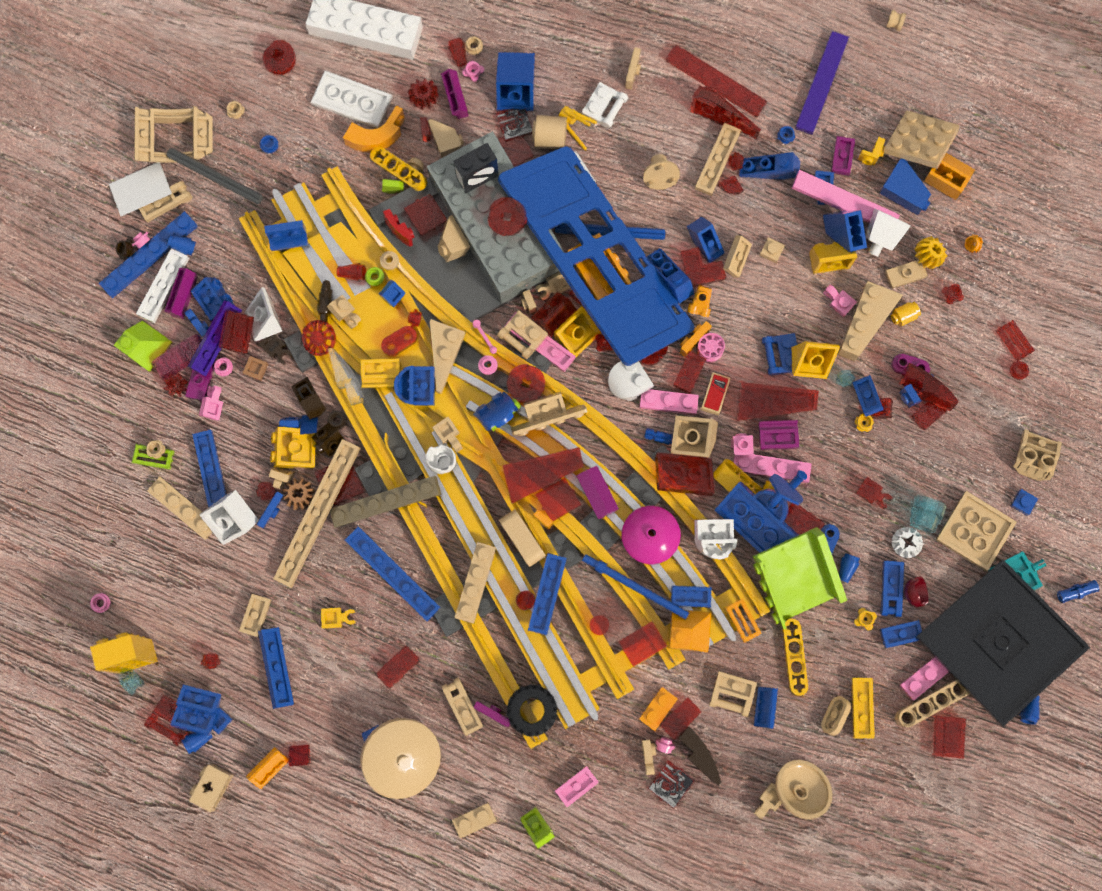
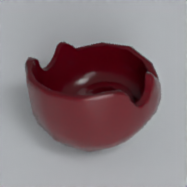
[904,576,929,607]

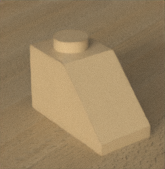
[428,119,464,158]
[437,215,471,262]

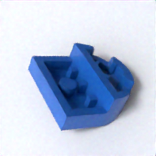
[394,366,435,406]
[473,392,518,431]

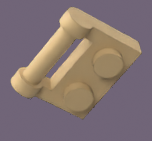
[497,311,548,360]
[709,672,757,717]

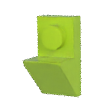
[519,807,555,849]

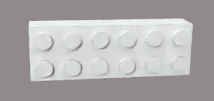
[305,0,423,60]

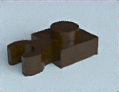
[258,334,293,365]

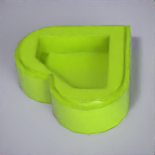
[382,179,404,194]

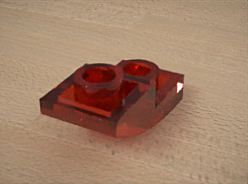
[376,645,420,689]

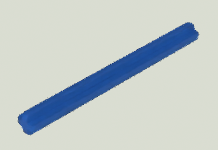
[555,223,665,240]

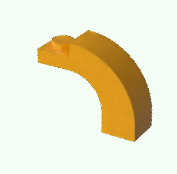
[343,106,405,152]

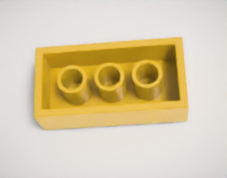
[90,632,158,674]

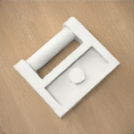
[582,82,628,129]

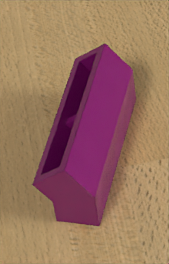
[441,68,469,119]
[164,268,198,319]
[576,466,619,519]

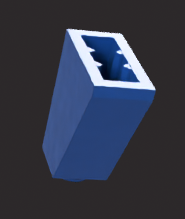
[879,158,931,216]
[823,210,867,252]

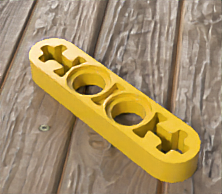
[370,146,427,191]
[782,618,808,696]

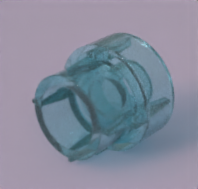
[909,496,947,533]

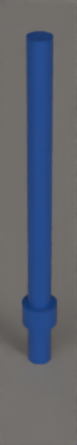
[582,554,689,619]

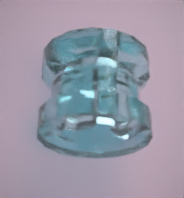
[119,670,145,695]

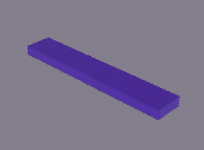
[795,31,849,135]

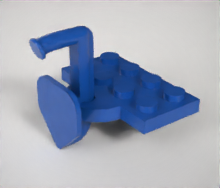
[715,470,807,553]

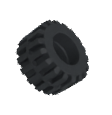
[507,685,557,736]

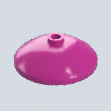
[622,506,681,565]

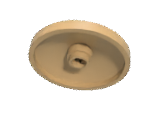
[360,718,441,799]

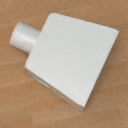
[865,208,910,257]

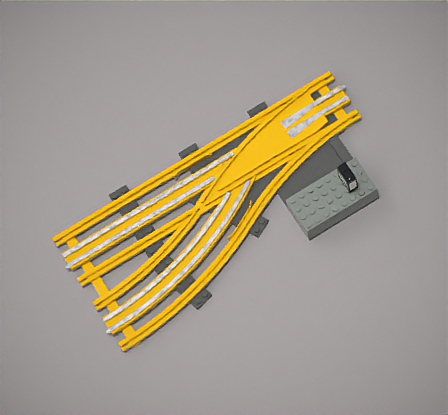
[239,131,770,749]

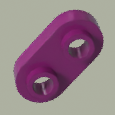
[891,354,930,380]

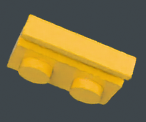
[361,359,401,388]

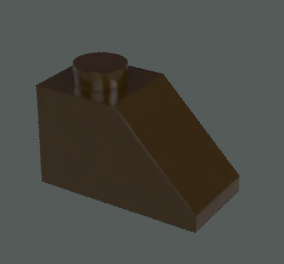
[291,377,326,420]

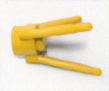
[558,106,597,150]

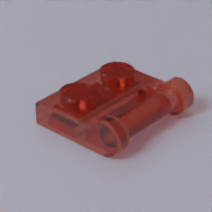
[144,695,188,746]

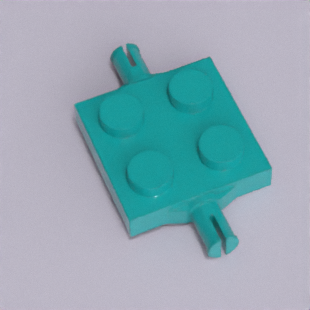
[988,551,1047,590]

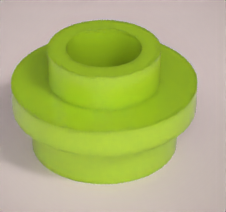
[365,267,384,286]

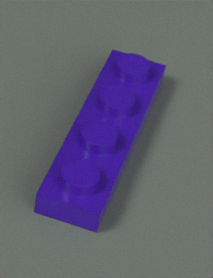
[187,300,242,376]

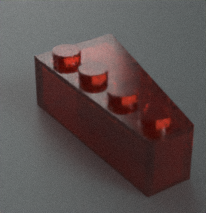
[736,382,819,422]
[503,447,584,504]

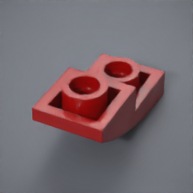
[383,209,414,247]

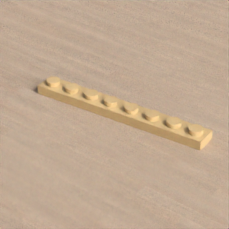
[273,439,361,588]

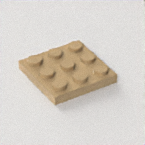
[884,110,959,169]
[936,491,1017,571]

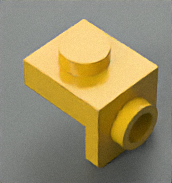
[858,137,886,166]

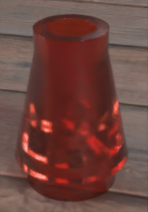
[447,38,467,67]
[336,263,366,282]

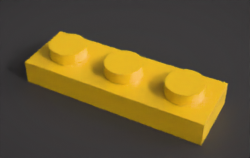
[851,678,875,738]

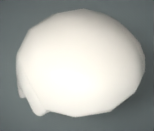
[425,444,456,474]

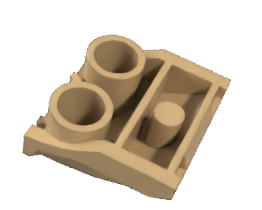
[1013,429,1062,481]

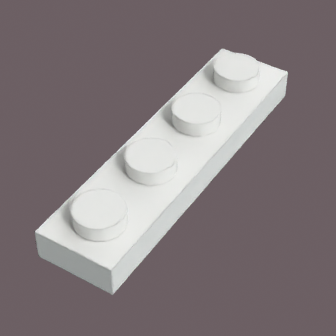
[136,249,189,323]

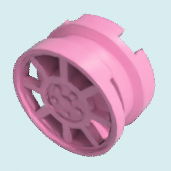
[697,333,725,362]

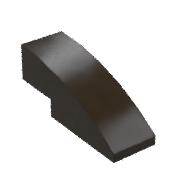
[677,726,721,786]

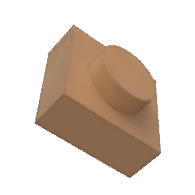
[242,356,268,381]

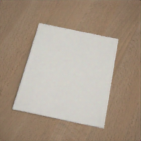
[109,162,172,216]

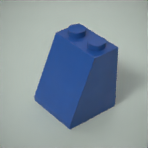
[496,52,535,111]

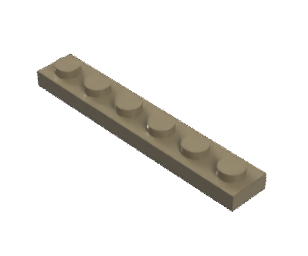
[330,476,442,528]

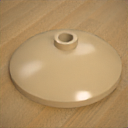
[775,760,832,819]

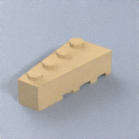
[837,281,903,362]

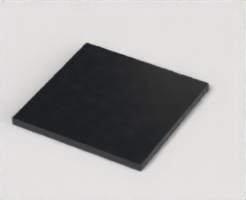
[916,560,1091,728]

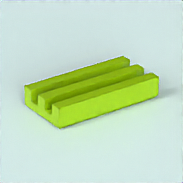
[131,444,175,470]

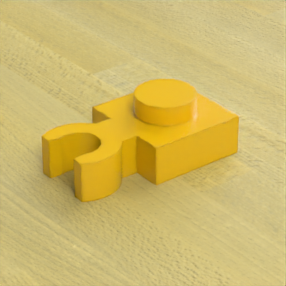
[321,608,356,629]

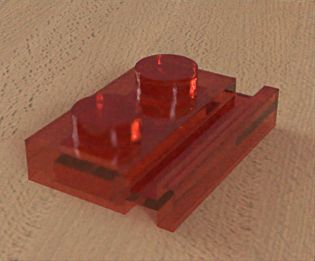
[219,310,254,355]
[618,621,667,667]
[933,716,966,759]

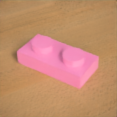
[555,766,599,807]

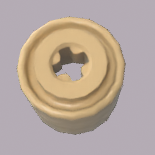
[532,115,567,150]

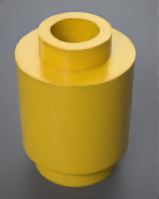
[891,302,921,327]

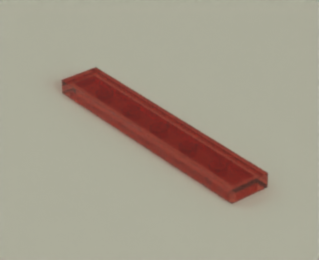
[665,44,768,118]

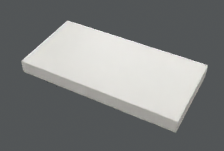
[311,71,393,129]

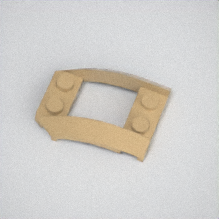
[134,106,213,163]

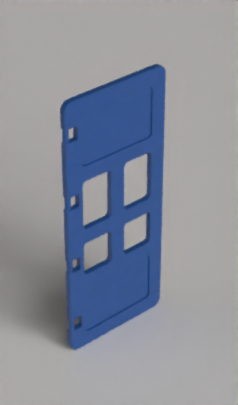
[498,147,694,366]

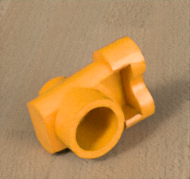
[687,285,712,317]

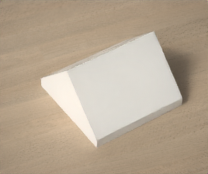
[245,287,282,341]

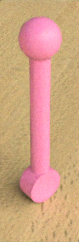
[472,320,497,354]

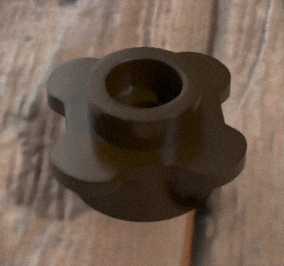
[116,238,134,260]

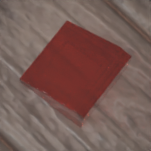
[289,745,311,767]

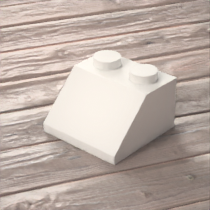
[200,490,259,545]

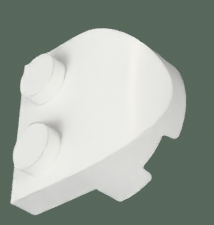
[608,361,654,401]
[694,519,737,559]

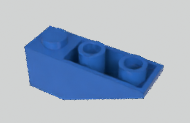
[739,152,800,180]
[646,248,695,304]

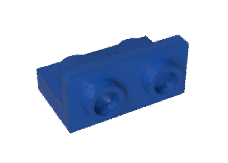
[264,220,308,251]
[191,277,234,321]

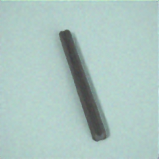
[166,148,263,204]

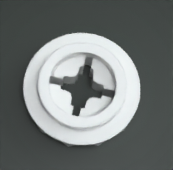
[892,527,924,558]

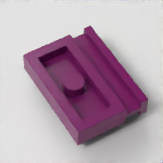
[758,420,799,450]

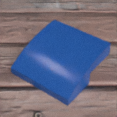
[170,685,222,736]

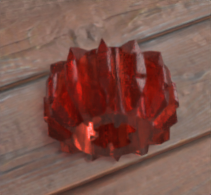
[408,77,439,111]

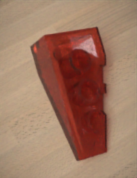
[690,86,761,139]

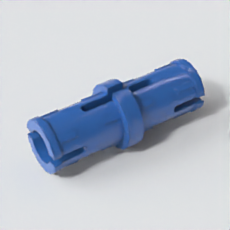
[1057,580,1099,603]

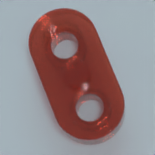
[381,326,417,356]

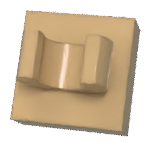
[269,467,294,489]

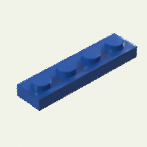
[192,429,227,508]
[528,553,567,635]
[258,627,294,709]

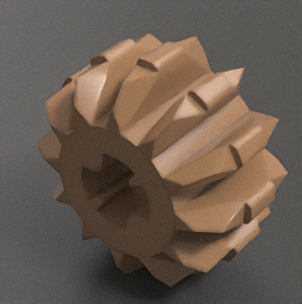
[283,478,316,511]

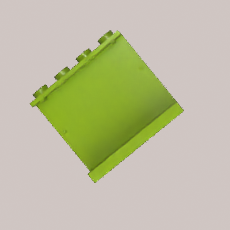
[753,527,847,629]

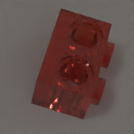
[531,292,577,337]

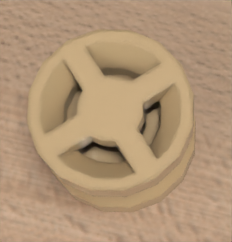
[886,9,906,31]

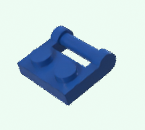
[761,333,797,376]

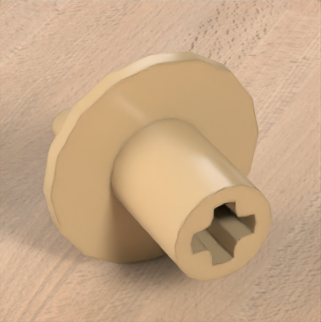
[643,154,680,190]

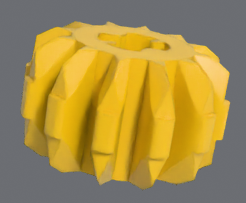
[914,236,947,269]

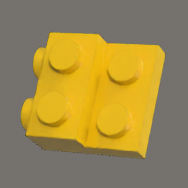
[270,427,316,469]

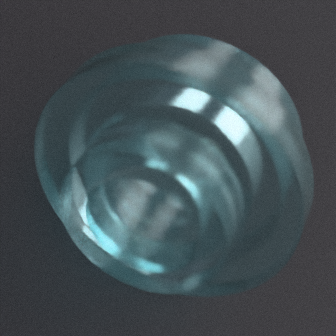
[836,370,855,387]

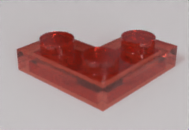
[680,247,726,287]

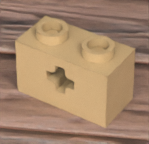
[189,764,233,812]

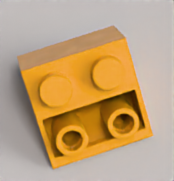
[924,153,975,200]

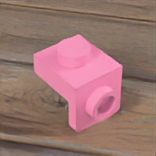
[731,433,754,456]

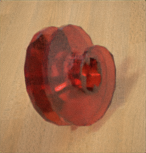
[263,40,296,75]

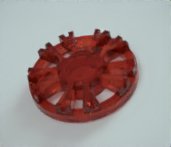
[301,320,336,356]

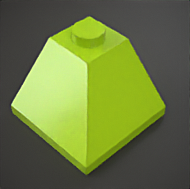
[113,321,173,372]

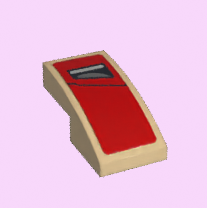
[701,372,731,416]

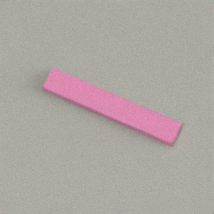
[792,170,900,223]

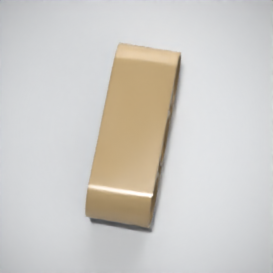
[499,509,546,567]

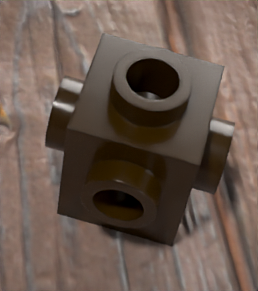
[311,422,346,457]

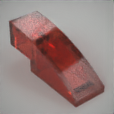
[899,363,959,412]

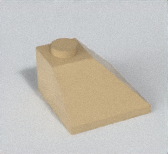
[671,416,718,458]

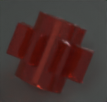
[163,373,188,397]

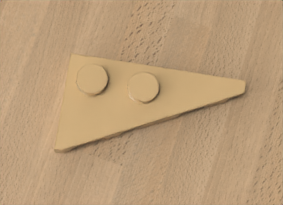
[430,319,466,395]

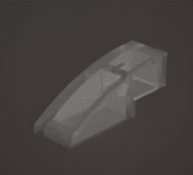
[328,348,366,406]

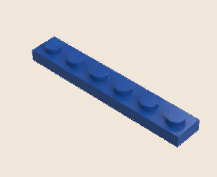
[99,211,198,299]
[345,526,440,622]

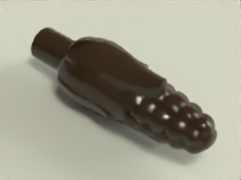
[317,280,332,325]

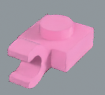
[823,285,857,317]
[199,386,223,421]

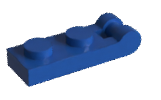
[880,561,904,617]

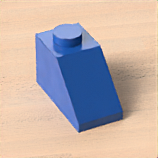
[686,217,725,263]

